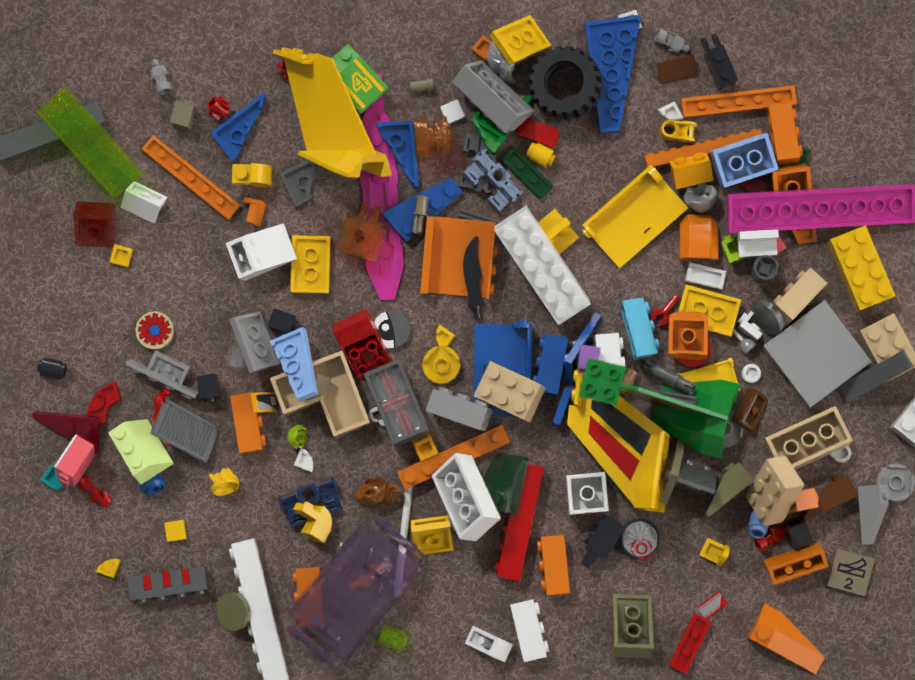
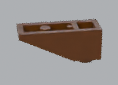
[802,474,858,521]

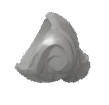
[487,41,516,84]

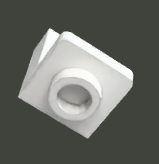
[737,311,762,342]

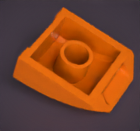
[679,214,718,261]
[668,311,708,360]

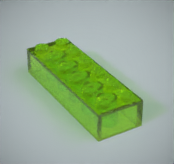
[36,86,144,199]

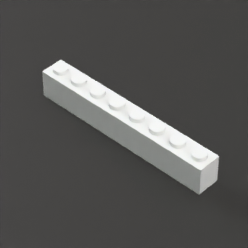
[229,538,290,680]

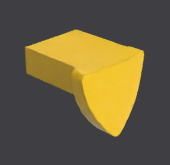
[699,538,730,567]

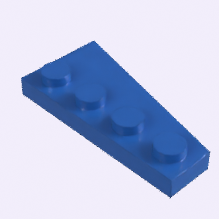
[381,177,463,242]

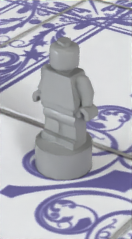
[654,28,690,53]
[151,59,172,95]

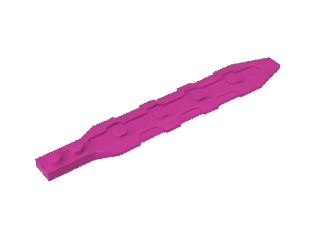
[360,74,404,301]

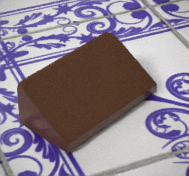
[656,54,698,84]
[731,389,768,432]

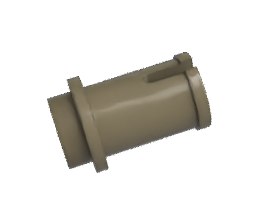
[410,78,434,94]

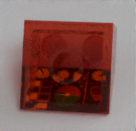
[73,201,116,248]

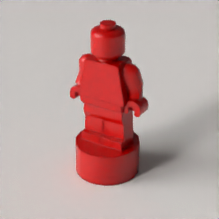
[753,526,785,552]

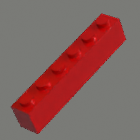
[494,462,544,581]

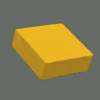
[109,244,133,268]
[164,520,187,542]

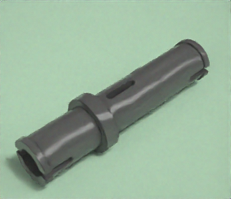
[643,360,697,395]

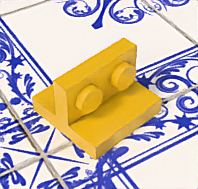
[538,209,579,255]
[410,515,454,556]

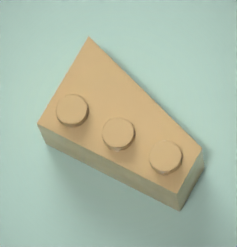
[772,268,827,328]

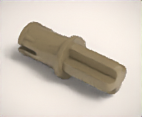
[412,196,429,235]

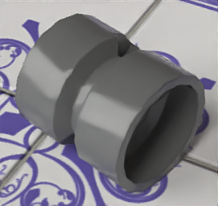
[750,255,778,283]

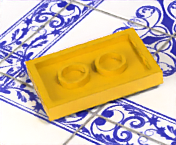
[489,15,551,66]
[290,235,331,294]
[678,285,741,337]

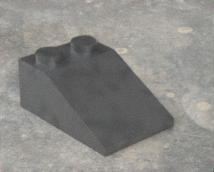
[675,459,717,496]

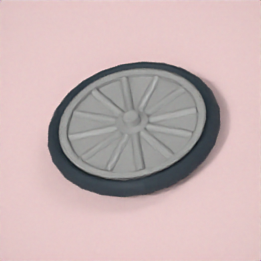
[619,519,660,560]

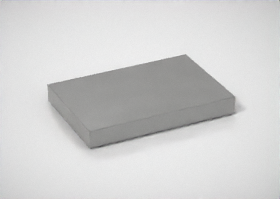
[229,312,281,373]

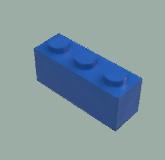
[533,334,568,396]

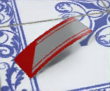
[697,591,728,619]

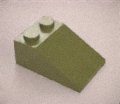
[702,462,754,518]
[611,594,654,658]

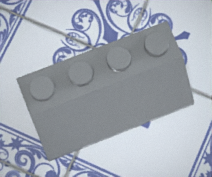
[452,60,535,133]

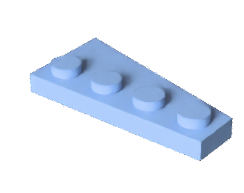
[270,327,318,402]

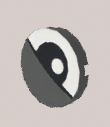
[375,311,411,349]

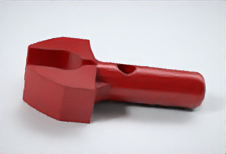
[651,295,680,327]

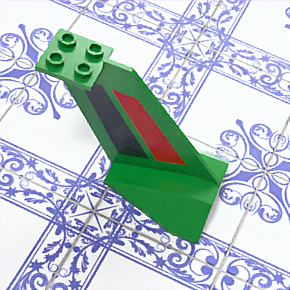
[578,358,740,459]

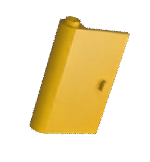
[581,165,688,269]

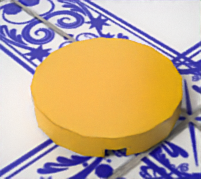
[422,345,461,384]

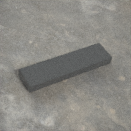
[839,350,914,403]

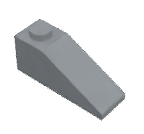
[858,485,890,545]

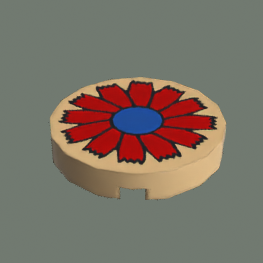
[135,311,174,350]

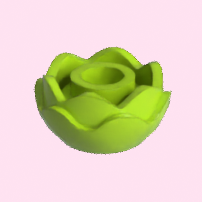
[287,425,307,449]

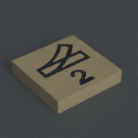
[827,548,875,596]

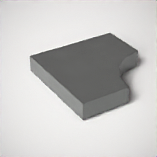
[279,160,321,208]

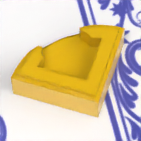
[436,324,455,346]
[96,559,121,578]

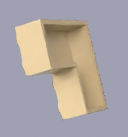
[270,351,370,438]

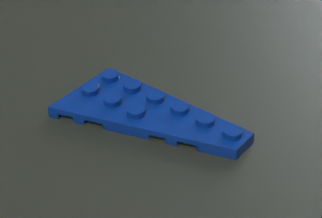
[585,15,641,134]

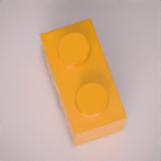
[669,153,714,189]

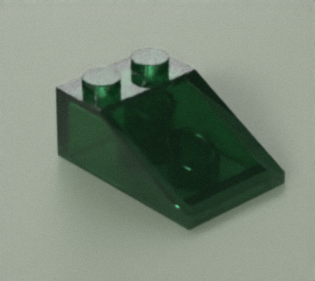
[482,453,529,515]

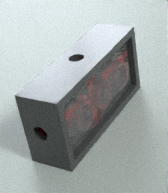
[364,359,430,448]

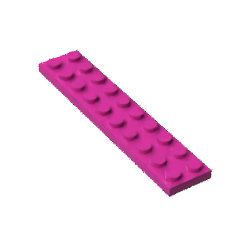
[727,184,915,233]

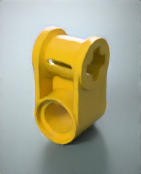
[659,120,697,143]

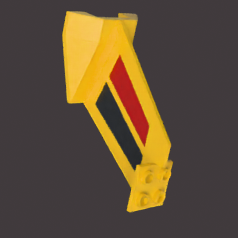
[567,370,669,513]

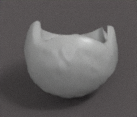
[684,183,717,212]

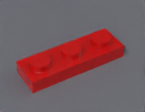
[668,613,712,674]

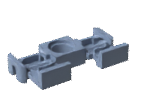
[461,149,523,212]

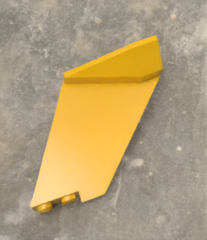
[273,47,392,178]

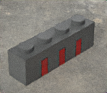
[127,566,209,604]

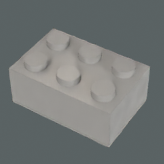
[426,387,493,431]

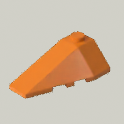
[772,163,817,244]
[747,603,825,674]

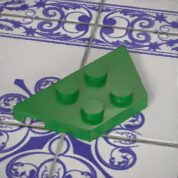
[471,95,532,155]

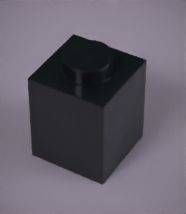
[268,308,299,334]
[197,374,220,403]
[782,516,813,550]

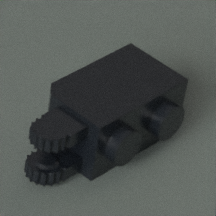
[701,33,738,90]
[582,515,625,567]

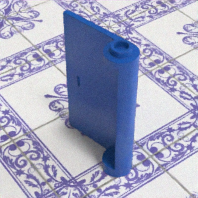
[473,320,532,417]

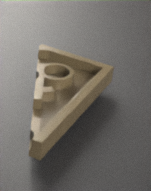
[660,439,685,505]

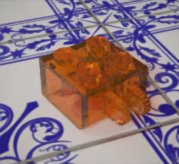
[335,203,387,263]

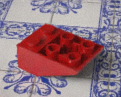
[333,309,392,381]

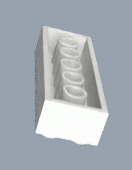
[494,205,591,325]

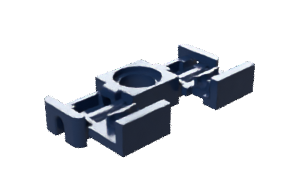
[278,476,342,528]

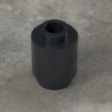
[37,357,67,380]

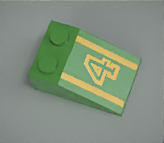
[333,44,389,114]

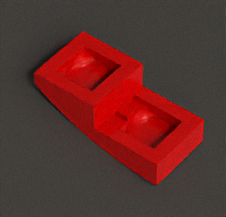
[516,118,561,149]

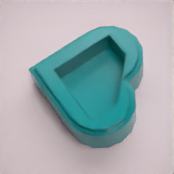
[40,465,63,490]

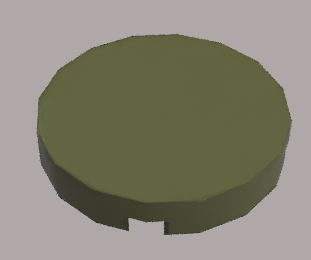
[217,592,250,631]

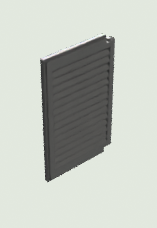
[150,399,218,463]

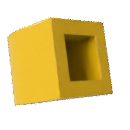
[232,163,272,188]
[293,502,332,543]

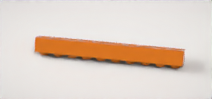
[644,129,761,168]

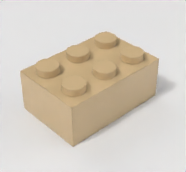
[857,313,915,384]
[474,361,546,423]
[745,456,805,526]

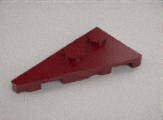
[33,411,99,454]

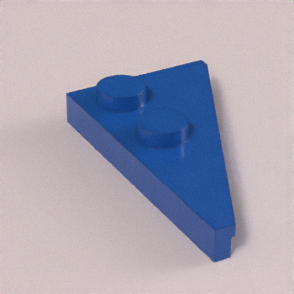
[211,93,267,162]
[376,121,419,188]
[563,313,602,386]

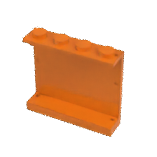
[420,216,498,299]

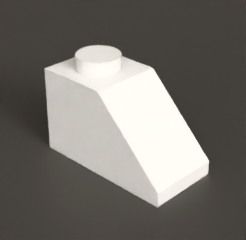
[465,626,513,662]

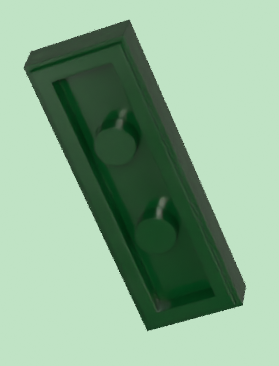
[500,146,554,200]

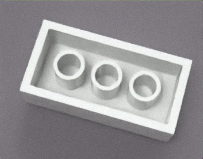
[432,453,501,541]

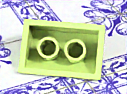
[108,419,174,484]

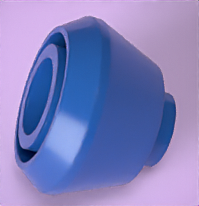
[140,473,166,495]

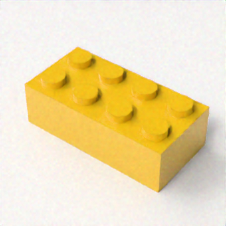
[827,225,895,313]

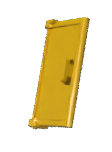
[677,358,740,391]

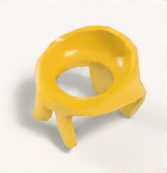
[209,468,240,496]

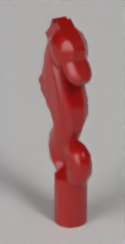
[78,476,111,507]

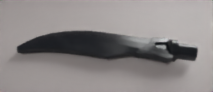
[463,236,484,319]

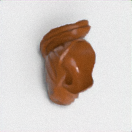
[355,477,400,506]

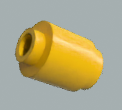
[526,142,556,168]

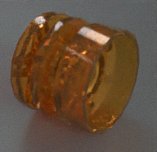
[414,115,451,157]

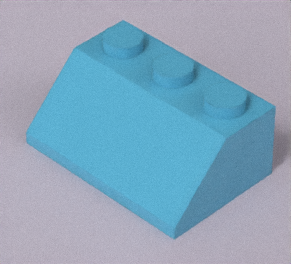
[620,298,660,361]

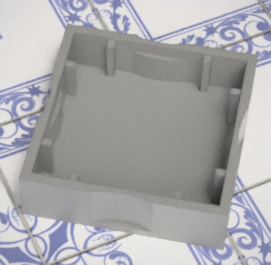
[761,300,872,409]

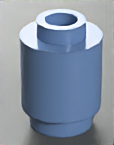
[748,511,769,539]

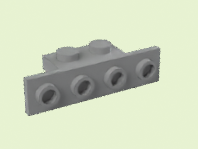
[126,350,199,399]

